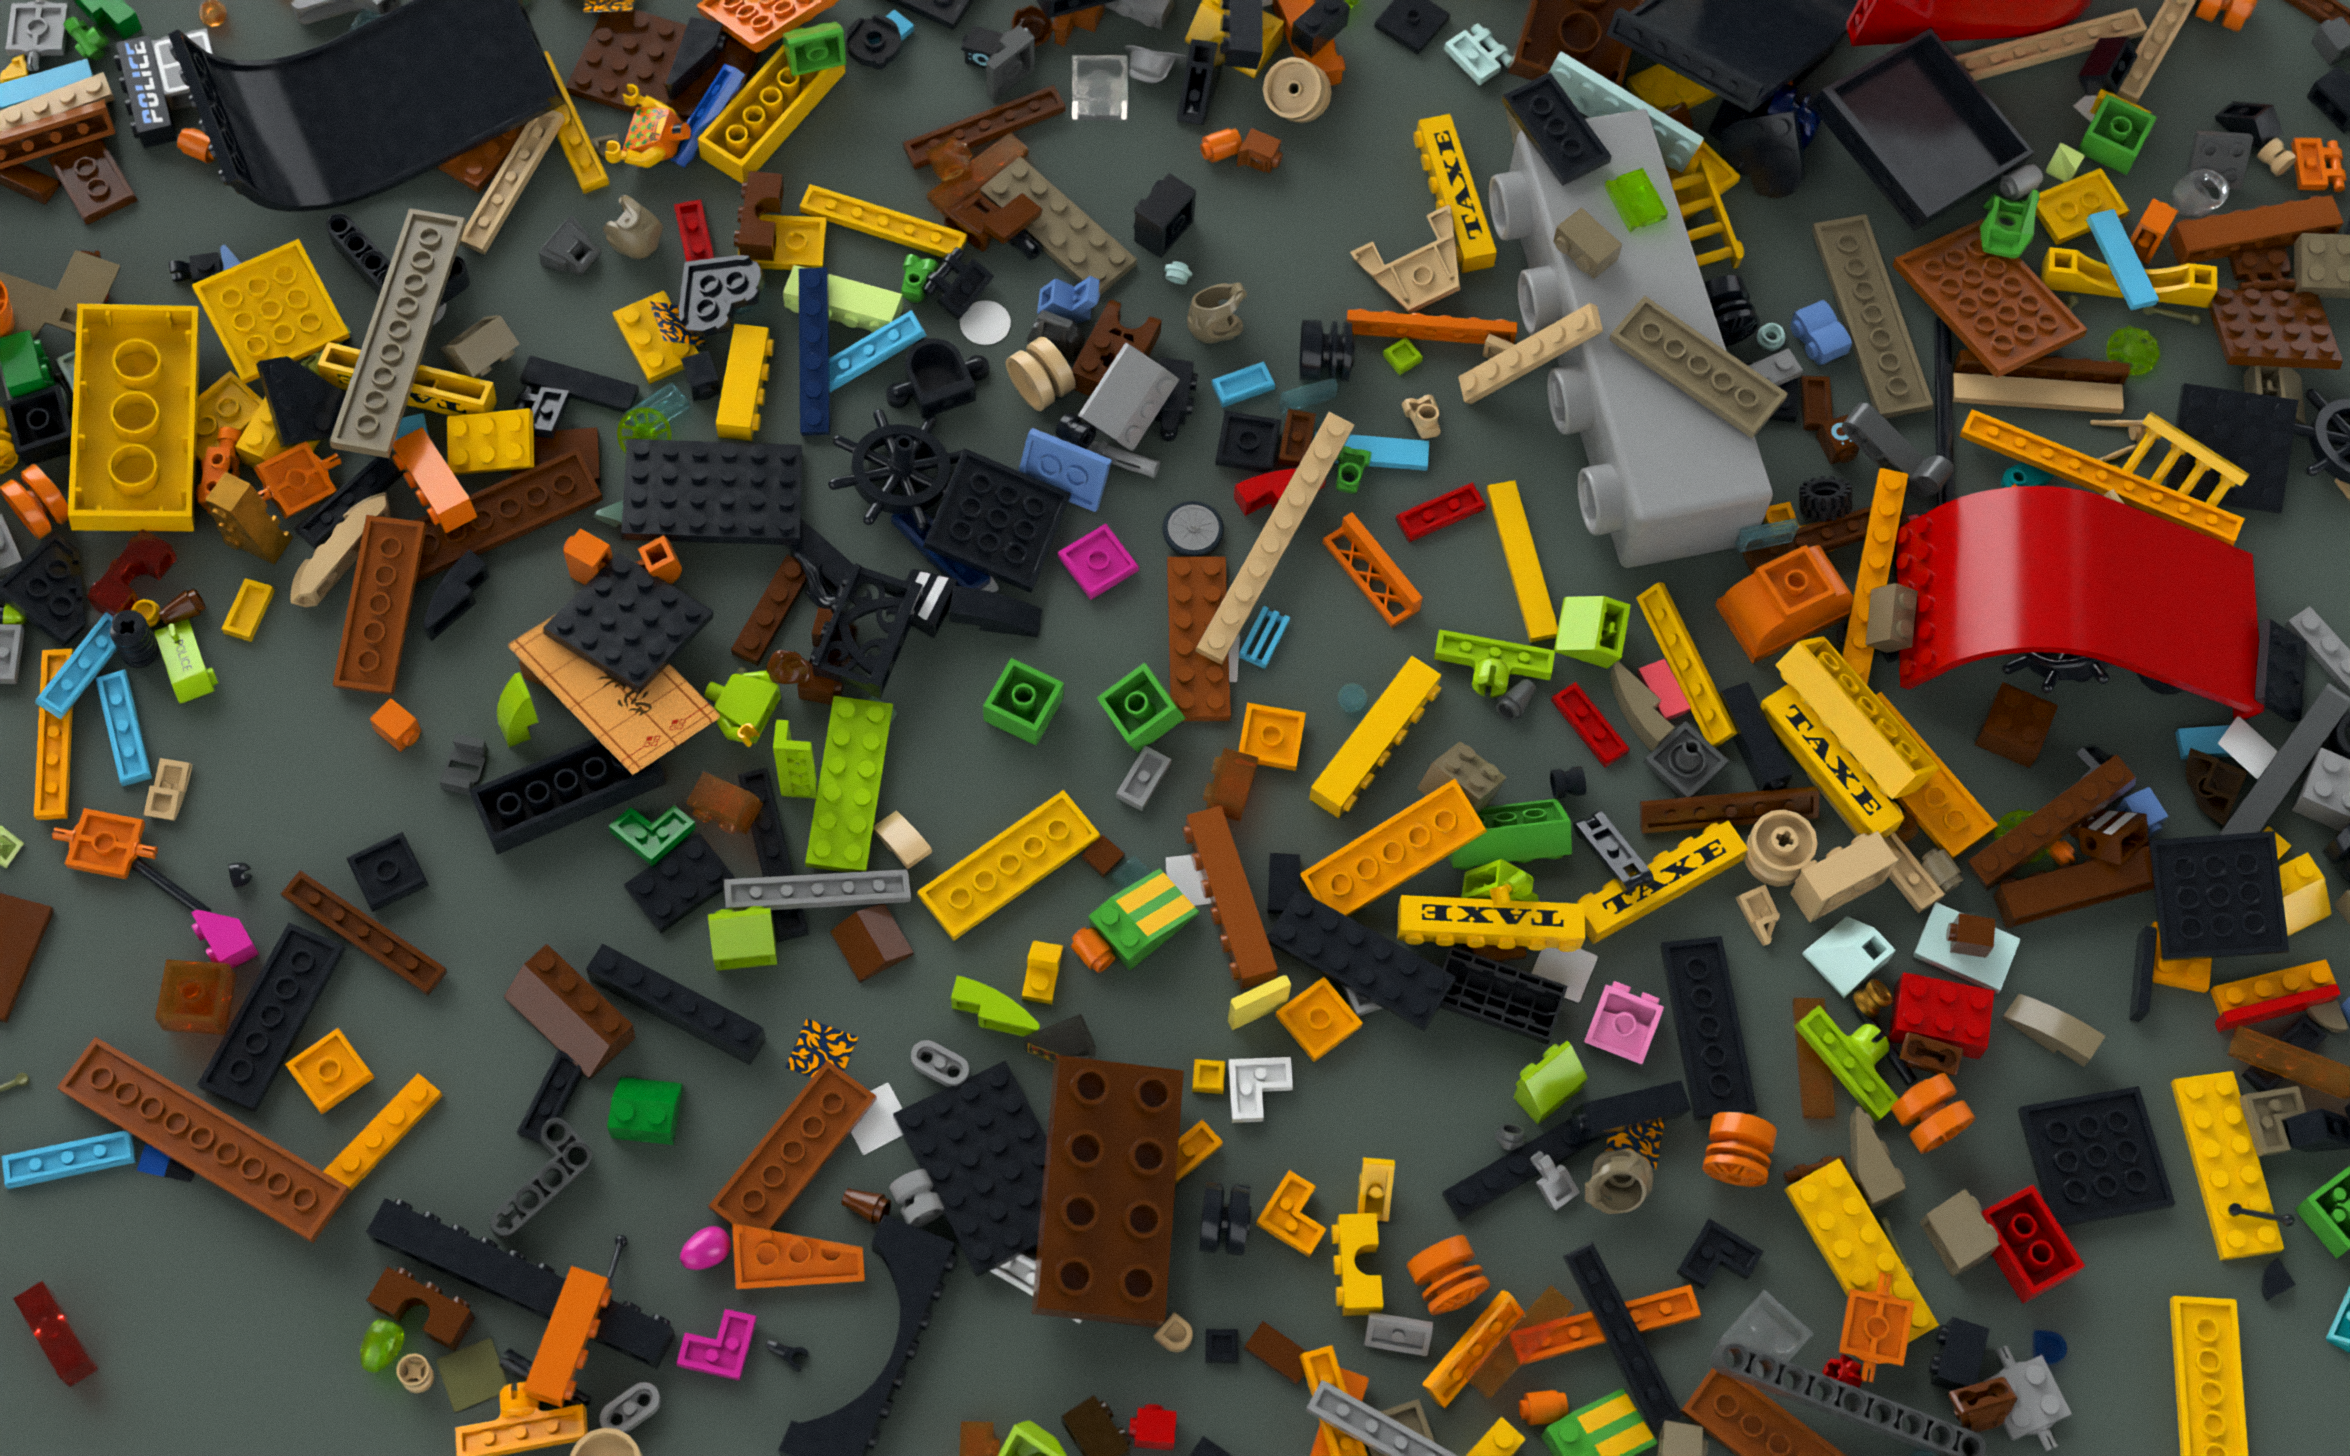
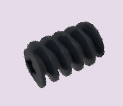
[110,610,159,668]

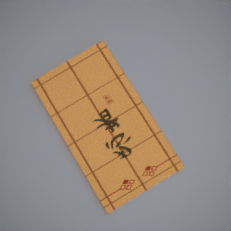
[508,614,720,775]

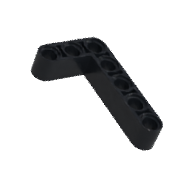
[326,213,470,307]

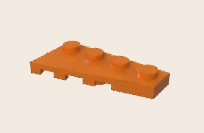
[732,1224,865,1289]

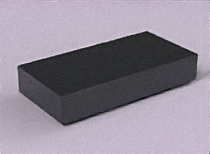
[1267,853,1300,914]

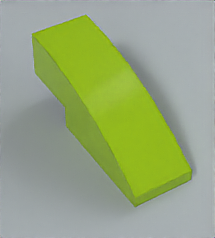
[497,672,539,747]
[951,975,1040,1040]

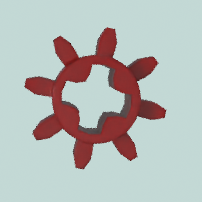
[1822,1354,1863,1388]

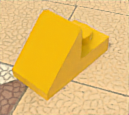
[1022,941,1063,1005]
[1357,1157,1395,1222]

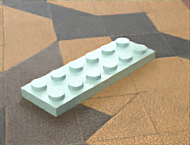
[1548,51,1704,173]

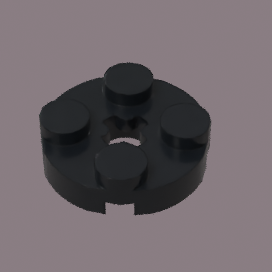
[847,15,902,70]

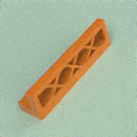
[1322,512,1423,628]

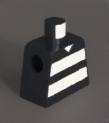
[884,569,958,638]

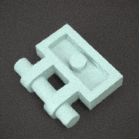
[1444,23,1512,86]

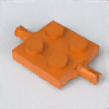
[254,441,342,519]
[52,808,158,880]
[1838,1272,1915,1383]

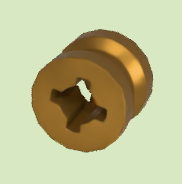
[1853,978,1893,1018]

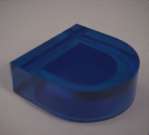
[2033,1330,2067,1365]

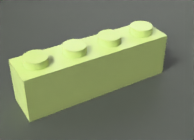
[783,265,903,333]

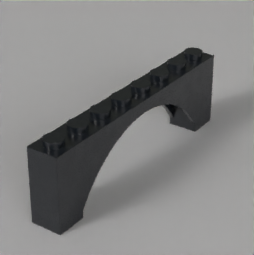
[778,1215,958,1456]

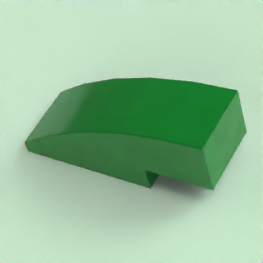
[73,0,142,40]

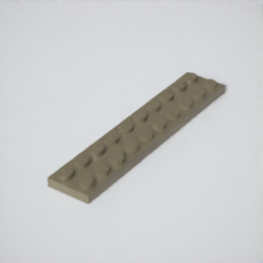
[330,208,466,458]

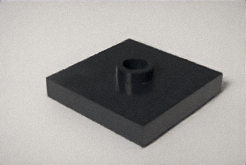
[1374,0,1450,55]
[1215,410,1281,473]
[346,831,429,912]

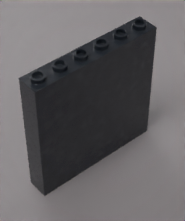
[1810,28,2034,232]

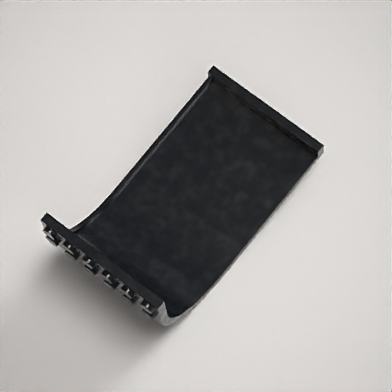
[168,0,566,212]
[1606,0,1858,112]

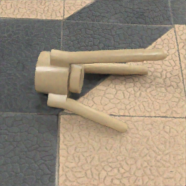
[2090,419,2157,462]

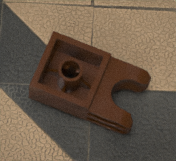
[1071,300,1162,396]

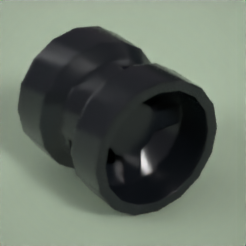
[1056,412,1096,449]
[1550,766,1586,799]

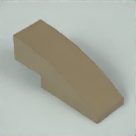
[1610,661,1675,752]
[2002,994,2106,1067]

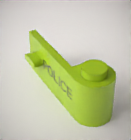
[154,619,219,704]

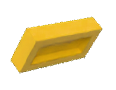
[221,578,275,642]

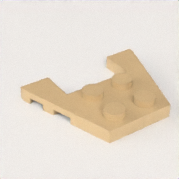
[1350,204,1461,314]

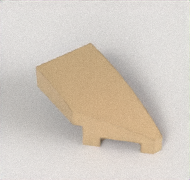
[1735,884,1780,946]

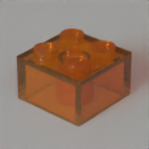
[155,959,237,1035]

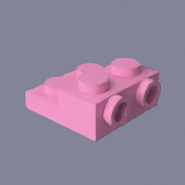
[1584,981,1664,1064]

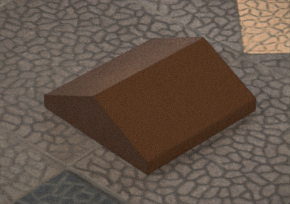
[830,904,914,983]

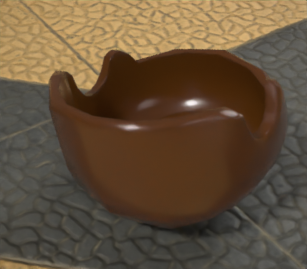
[1011,5,1053,47]

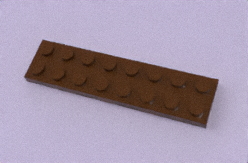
[412,448,603,583]

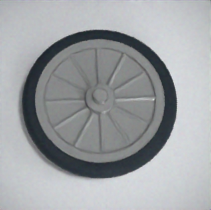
[1162,501,1224,557]

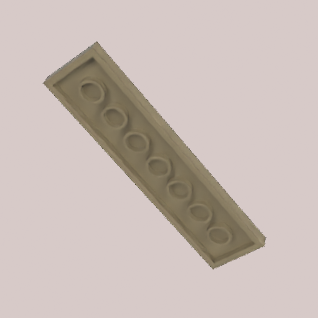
[1811,214,1934,419]

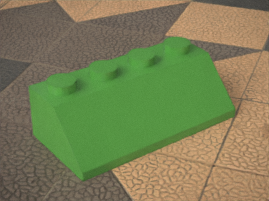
[1447,799,1572,870]

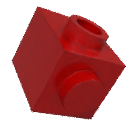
[1129,1404,1177,1451]

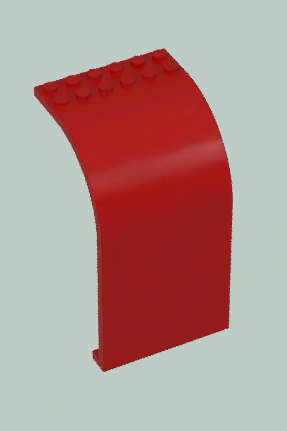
[1896,486,2264,720]

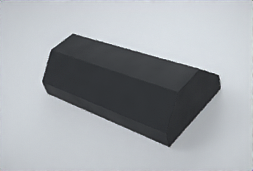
[1440,946,1568,1045]

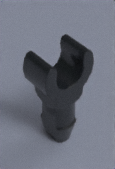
[766,1340,809,1372]

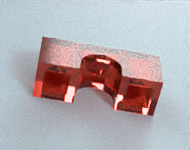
[87,528,178,616]
[13,1281,98,1387]

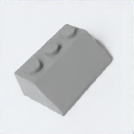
[1078,343,1180,452]

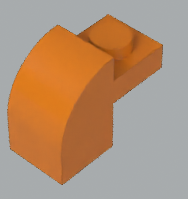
[635,535,682,584]

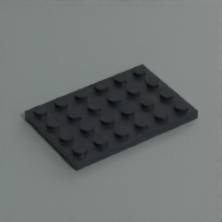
[621,439,802,545]
[893,1060,1047,1278]

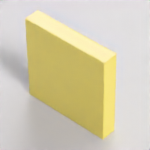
[1228,975,1291,1030]

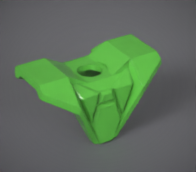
[1980,189,2040,259]

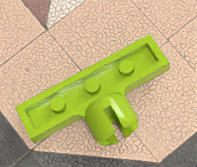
[1434,629,1555,698]
[1794,1005,1899,1122]

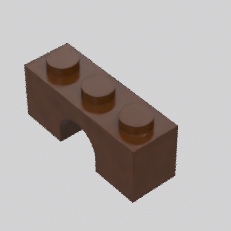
[734,171,784,261]
[797,607,858,705]
[367,1266,475,1352]

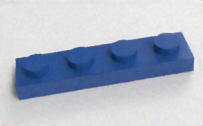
[668,64,745,168]

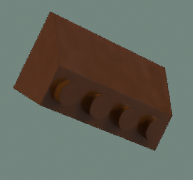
[504,944,636,1080]

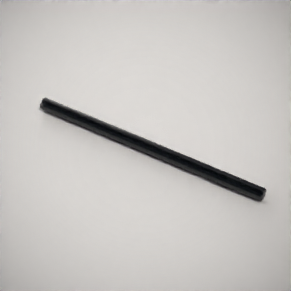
[1934,318,1954,507]

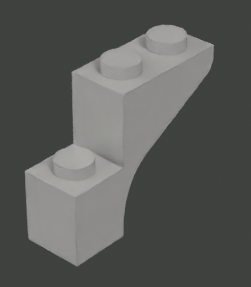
[291,0,401,25]

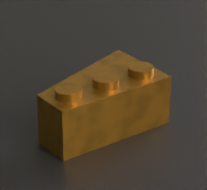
[205,472,294,565]

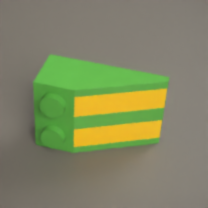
[1088,868,1199,971]
[1541,1388,1658,1456]

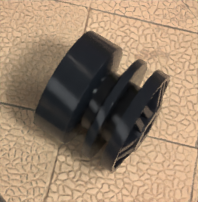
[1704,275,1760,347]
[1299,320,1355,382]

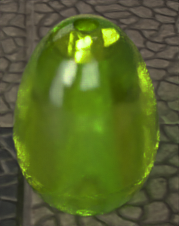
[360,1318,404,1373]

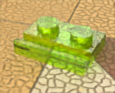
[1604,167,1669,232]

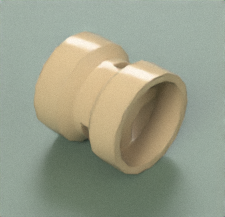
[2257,138,2297,177]
[396,1353,434,1393]

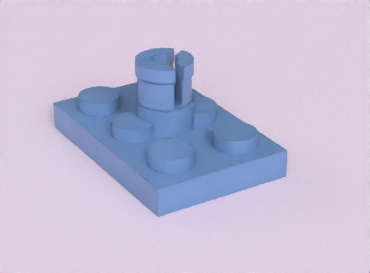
[1019,428,1112,512]

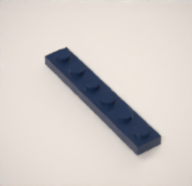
[799,267,830,436]

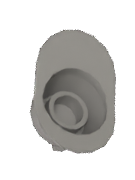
[1125,45,1188,83]

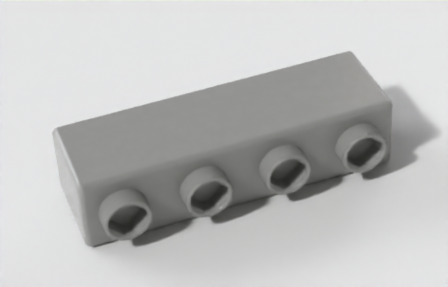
[1489,109,1773,568]

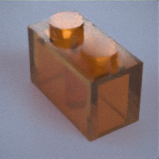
[1203,748,1259,822]
[686,771,763,835]

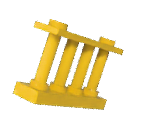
[1670,157,1744,269]
[2113,412,2250,507]

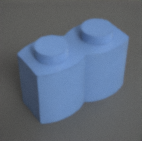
[1790,300,1852,366]

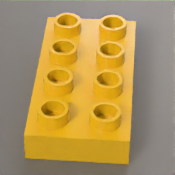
[68,304,201,532]

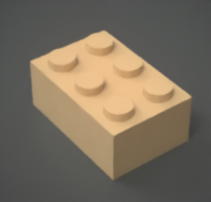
[1790,831,1898,923]

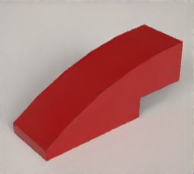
[1233,468,1326,516]

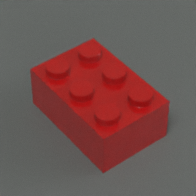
[1888,972,1995,1060]
[1981,1184,2085,1304]

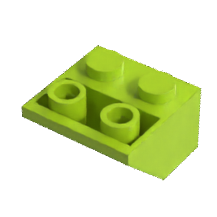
[1554,596,1631,669]
[708,906,777,971]
[1513,1040,1588,1125]

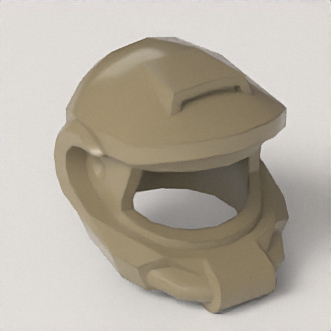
[602,195,663,259]
[1187,282,1247,344]
[1585,1149,1654,1214]

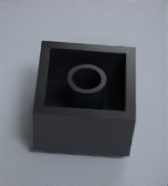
[1133,173,1196,258]
[3,384,73,466]

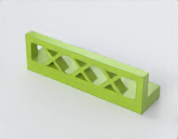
[773,720,818,799]

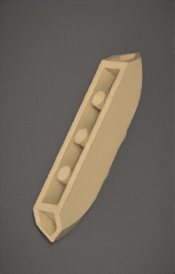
[290,492,391,607]

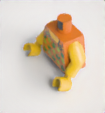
[605,84,691,168]

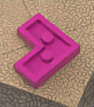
[676,1309,757,1381]

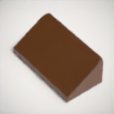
[0,163,61,205]

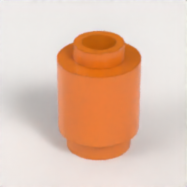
[177,128,215,164]
[1200,128,1243,163]
[1071,927,1116,973]
[1519,1390,1568,1426]

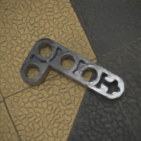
[1842,402,1954,500]
[490,1118,592,1239]

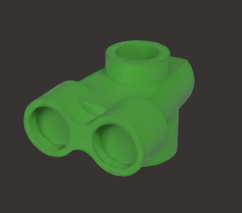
[63,16,110,61]
[901,254,939,302]
[1336,446,1372,494]

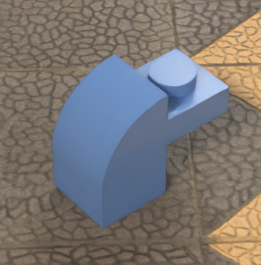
[1037,276,1100,323]

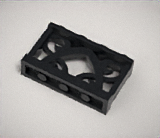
[809,563,923,699]

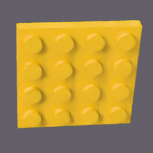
[192,239,350,385]

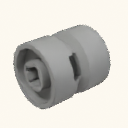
[889,1169,945,1227]

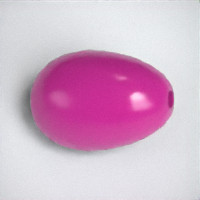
[680,1226,731,1270]

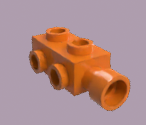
[196,427,243,514]

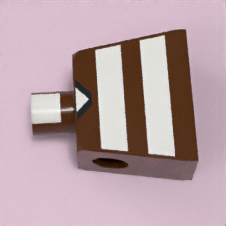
[2070,810,2149,865]

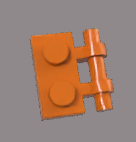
[2291,138,2347,192]

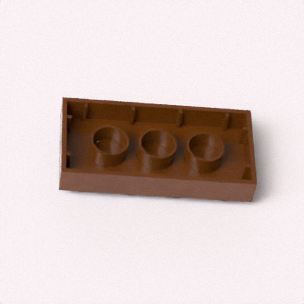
[1508,0,1647,87]
[1031,1055,1184,1328]

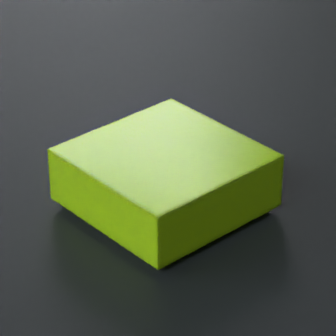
[1383,337,1423,375]

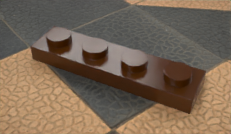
[731,555,808,666]

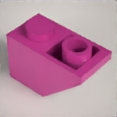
[191,910,259,973]

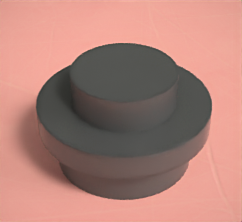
[1495,1123,1526,1150]

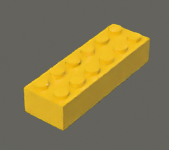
[697,26,846,184]
[1775,636,1940,799]

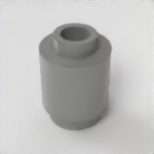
[2000,164,2043,200]

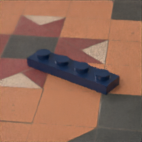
[891,510,991,590]

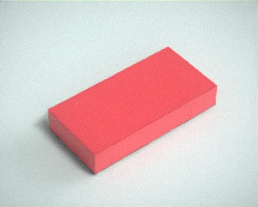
[1637,659,1691,721]

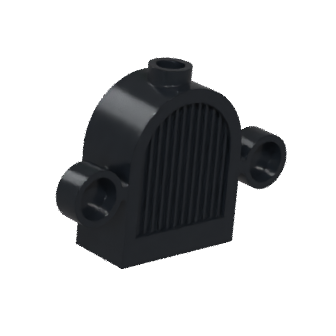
[886,338,989,419]

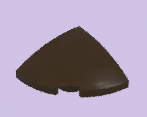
[2186,748,2247,826]

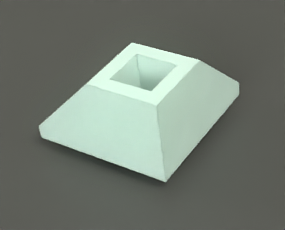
[1802,916,1896,998]

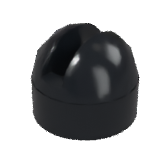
[228,862,252,888]

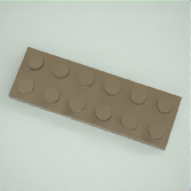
[980,156,1137,295]
[1609,295,1788,439]

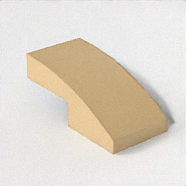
[143,758,193,821]
[873,811,932,869]

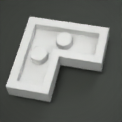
[1228,1057,1293,1123]

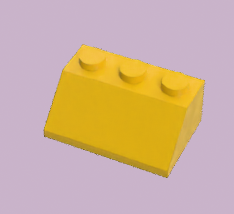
[1185,0,1284,79]
[235,396,320,468]
[2279,852,2332,936]

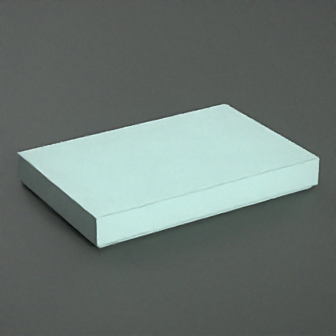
[1912,902,2020,994]

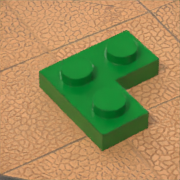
[609,805,696,866]

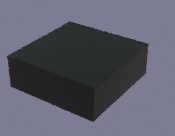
[1205,1329,1238,1364]

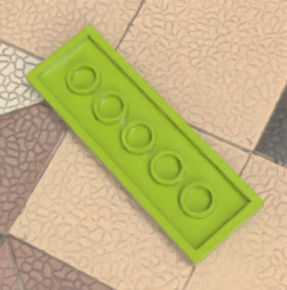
[805,696,893,873]

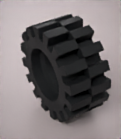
[1799,476,1852,522]

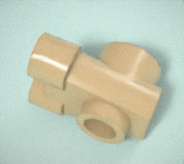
[1401,395,1441,439]

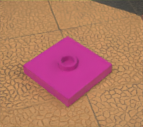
[1058,523,1139,600]

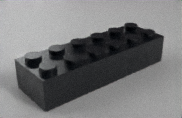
[469,738,666,855]

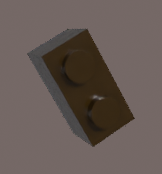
[1061,1395,1131,1456]

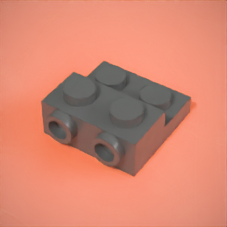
[986,25,1035,101]

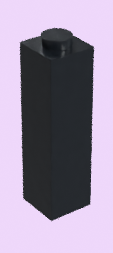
[1719,682,1793,791]
[1571,1080,1691,1141]

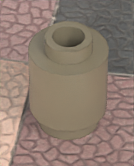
[1921,848,1964,894]

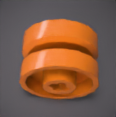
[0,464,69,540]

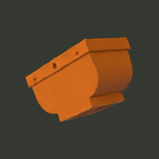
[1715,545,1854,664]

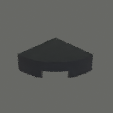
[2261,1257,2296,1302]

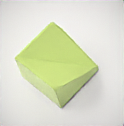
[2046,143,2085,182]

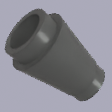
[1496,679,1536,721]

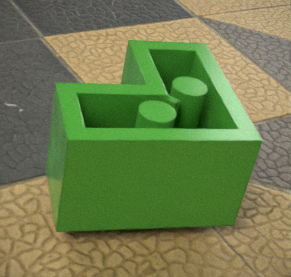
[2294,1166,2350,1259]

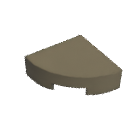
[590,133,624,162]
[2306,1000,2348,1033]

